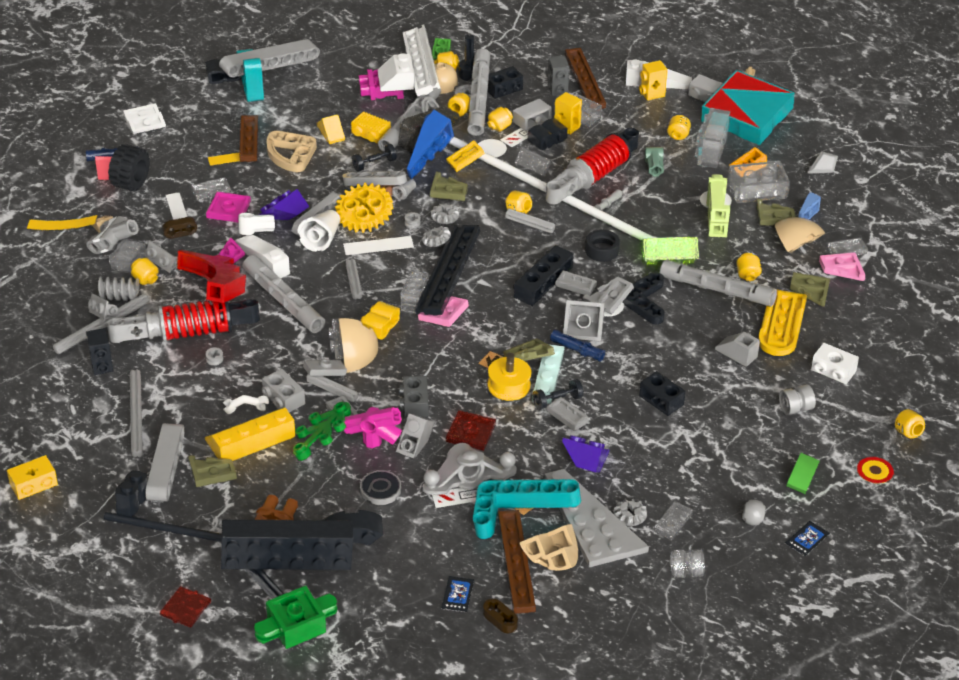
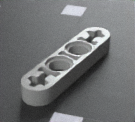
[342,171,407,186]
[292,192,341,236]

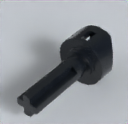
[459,34,474,81]

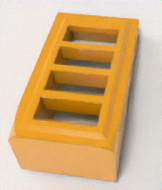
[729,147,767,176]

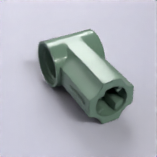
[645,147,664,177]

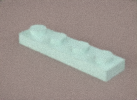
[532,344,564,404]

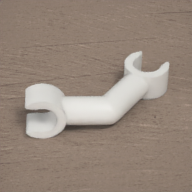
[223,395,269,414]

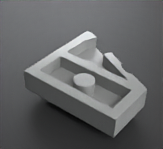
[583,277,634,315]

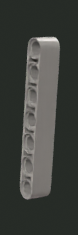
[219,39,320,77]

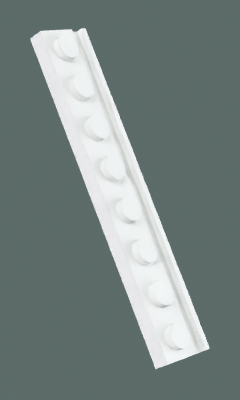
[403,25,440,96]

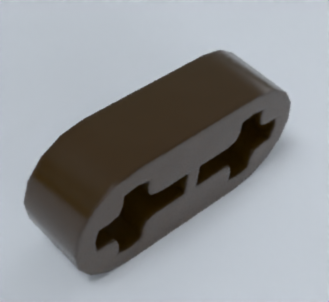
[162,217,198,239]
[483,599,518,634]

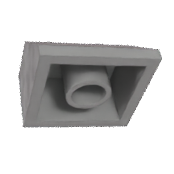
[563,300,605,342]

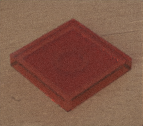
[446,410,496,451]

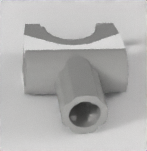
[87,216,138,254]

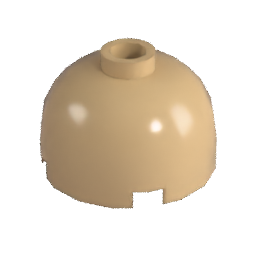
[435,62,458,94]

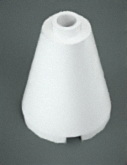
[298,210,340,252]

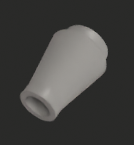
[392,179,416,200]

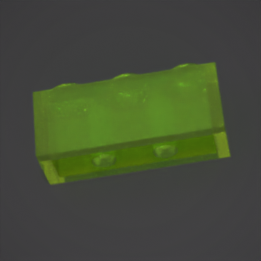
[641,237,699,265]

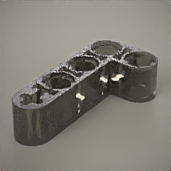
[398,106,460,153]

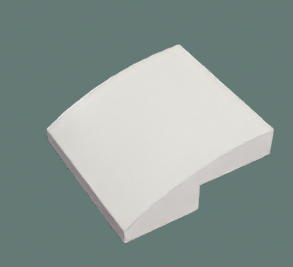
[123,103,166,134]

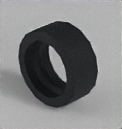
[585,229,620,262]

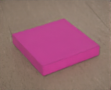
[206,192,251,223]

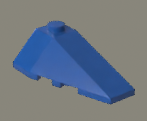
[407,110,454,179]

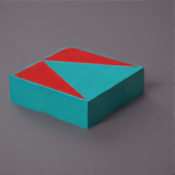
[701,70,795,145]

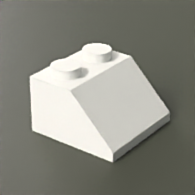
[378,53,414,91]

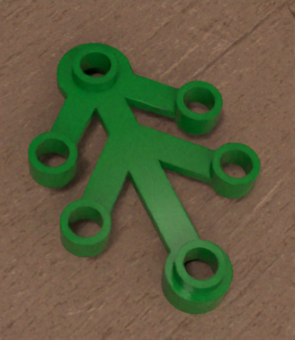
[293,402,352,461]

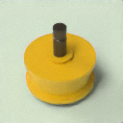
[487,353,531,401]

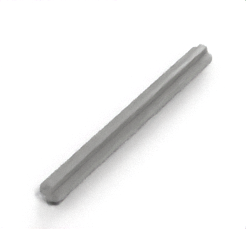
[53,294,150,354]
[130,369,143,457]

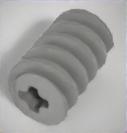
[98,276,139,301]

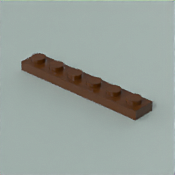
[565,48,606,110]
[498,510,536,614]

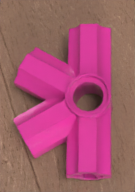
[344,407,402,449]

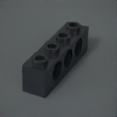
[513,245,574,306]

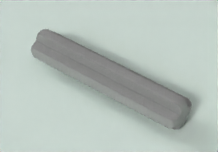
[505,209,555,233]
[346,259,362,300]
[307,374,358,402]

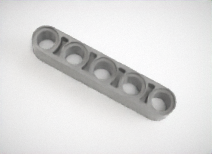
[146,423,185,502]

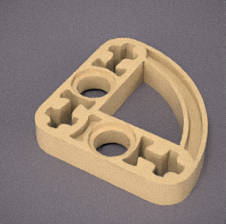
[267,131,317,172]

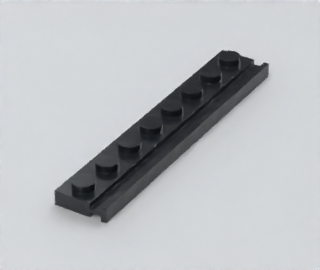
[415,225,481,316]

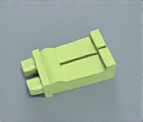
[706,174,730,237]

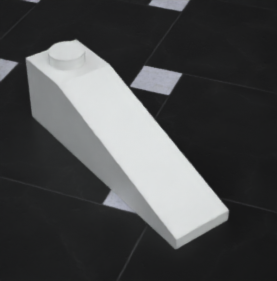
[626,59,692,89]
[235,234,290,278]

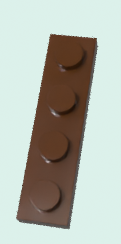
[239,115,258,162]

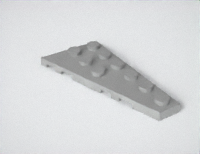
[545,469,649,567]

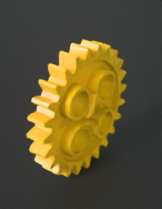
[335,183,393,233]

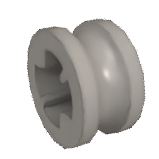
[405,212,421,229]
[205,347,223,365]

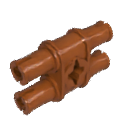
[254,495,298,520]

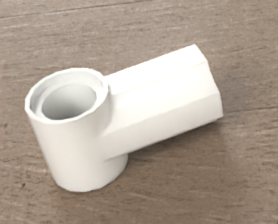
[238,213,275,235]

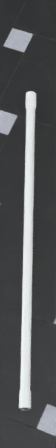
[415,119,669,253]

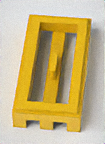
[446,140,485,172]

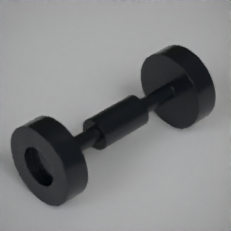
[352,144,397,172]
[533,379,584,410]

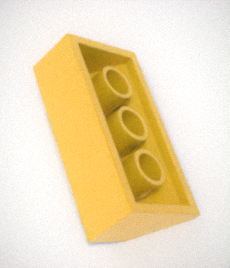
[205,408,295,461]

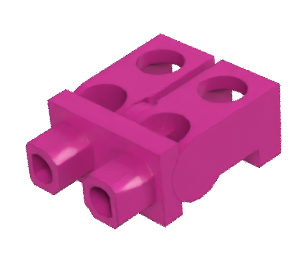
[359,69,404,100]

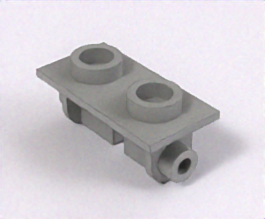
[145,240,178,273]
[88,294,118,320]

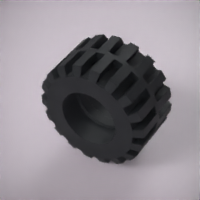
[108,144,150,192]

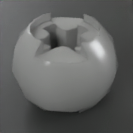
[742,500,766,526]

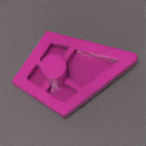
[219,238,245,263]

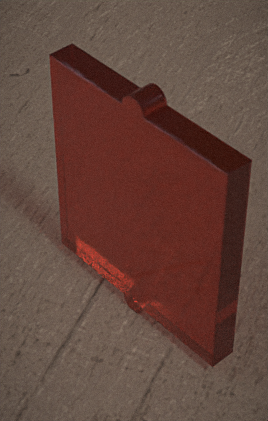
[160,586,211,628]

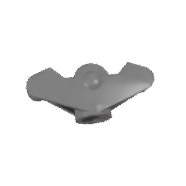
[422,443,517,495]

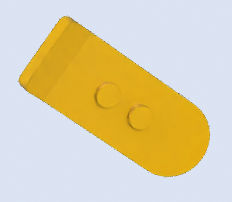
[759,290,807,356]

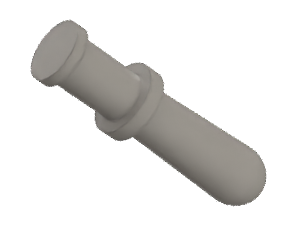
[595,189,623,211]

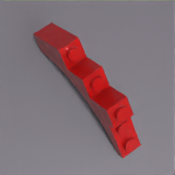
[177,250,246,303]

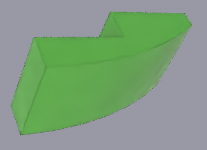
[432,38,451,60]
[786,453,820,494]

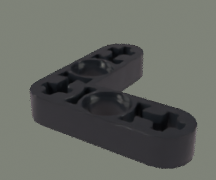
[622,272,665,325]

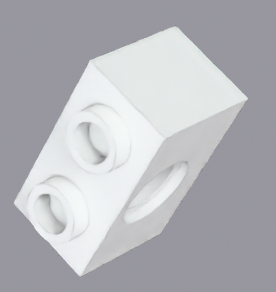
[811,343,859,384]

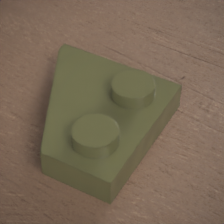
[430,171,468,201]
[756,199,796,226]
[790,272,830,307]
[503,338,555,361]
[188,455,237,487]

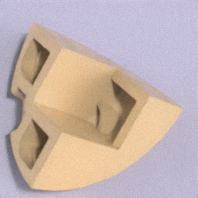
[775,217,825,253]
[339,318,378,373]
[520,524,578,571]

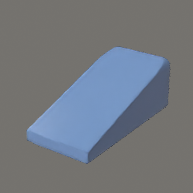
[799,192,821,219]

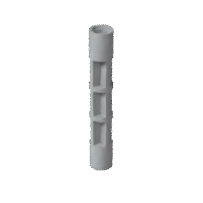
[467,49,490,136]
[378,87,441,153]
[242,255,325,333]
[660,260,777,307]

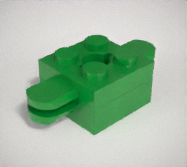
[254,586,337,649]

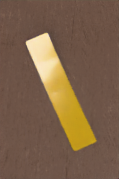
[27,215,97,230]

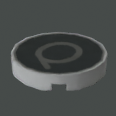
[360,470,401,505]

